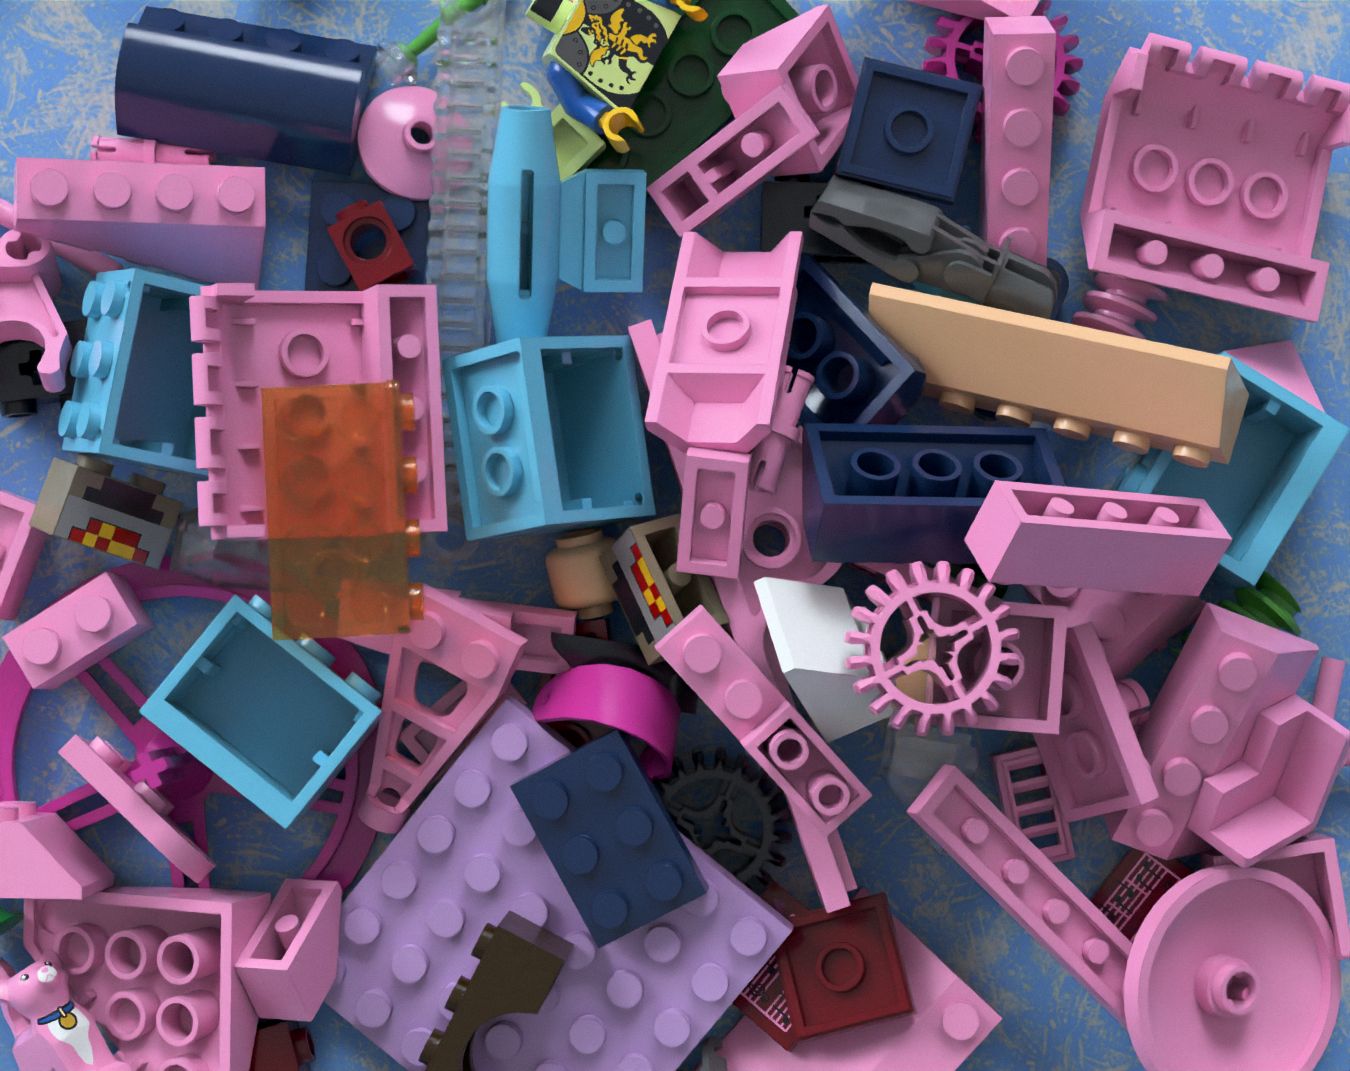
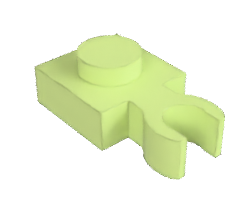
[501,82,606,181]

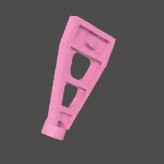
[357,583,529,834]

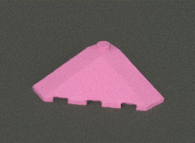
[23,886,271,1071]

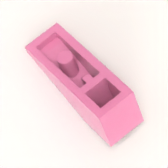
[646,83,821,238]

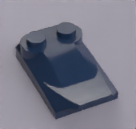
[786,252,926,426]

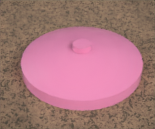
[1124,864,1341,1071]

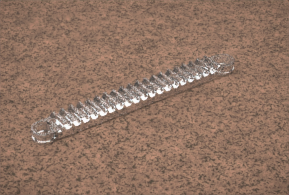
[417,0,506,564]

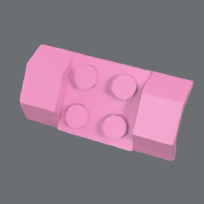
[645,231,804,454]

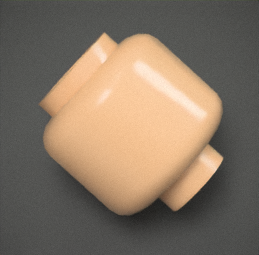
[545,528,618,619]

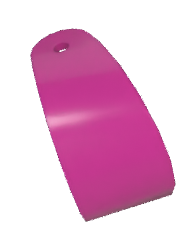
[532,664,681,782]

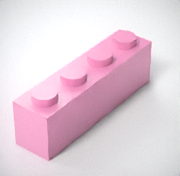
[978,16,1056,267]
[964,480,1233,596]

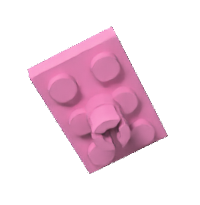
[1033,621,1159,823]

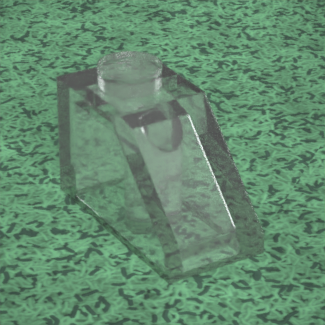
[170,508,317,594]

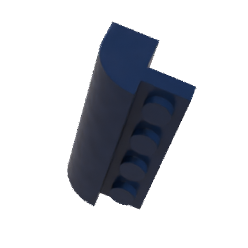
[115,6,377,176]

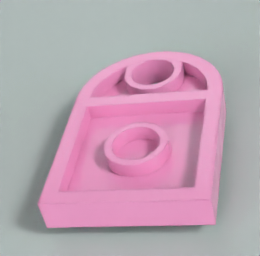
[58,734,216,884]

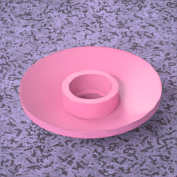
[356,86,474,201]

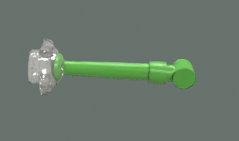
[373,0,492,87]

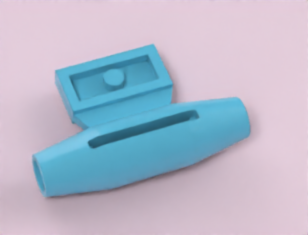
[486,105,647,344]

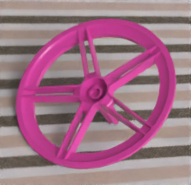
[0,555,382,905]

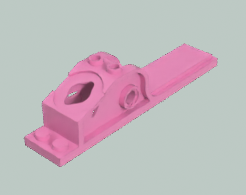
[628,319,857,913]

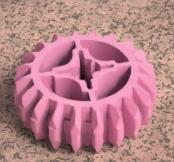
[844,561,1021,736]

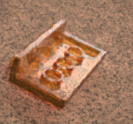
[261,379,425,640]

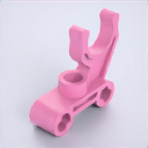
[0,229,73,393]

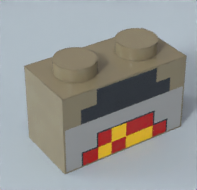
[29,453,184,571]
[599,513,730,666]

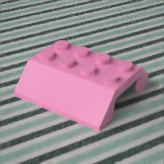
[1080,33,1350,323]
[189,283,448,541]

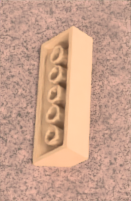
[869,282,1249,468]

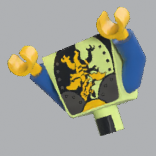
[525,0,708,153]

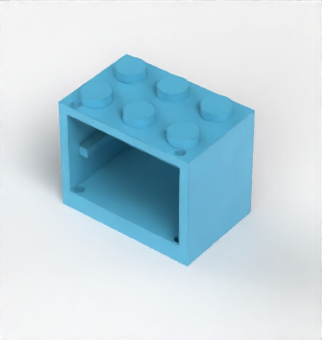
[58,268,209,479]
[442,335,656,541]
[1110,351,1350,589]
[138,594,385,829]

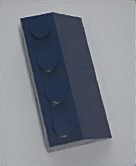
[802,423,1065,565]

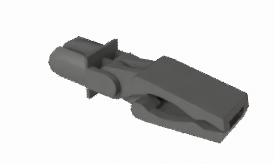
[809,175,1062,319]

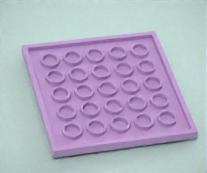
[323,694,794,1071]

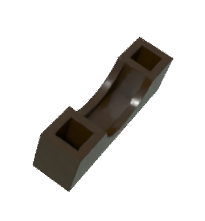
[418,910,574,1071]

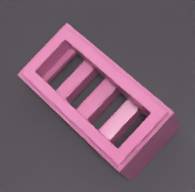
[988,744,1076,863]

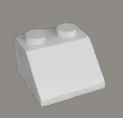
[754,577,897,743]

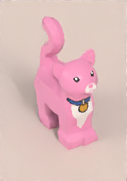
[0,949,133,1071]

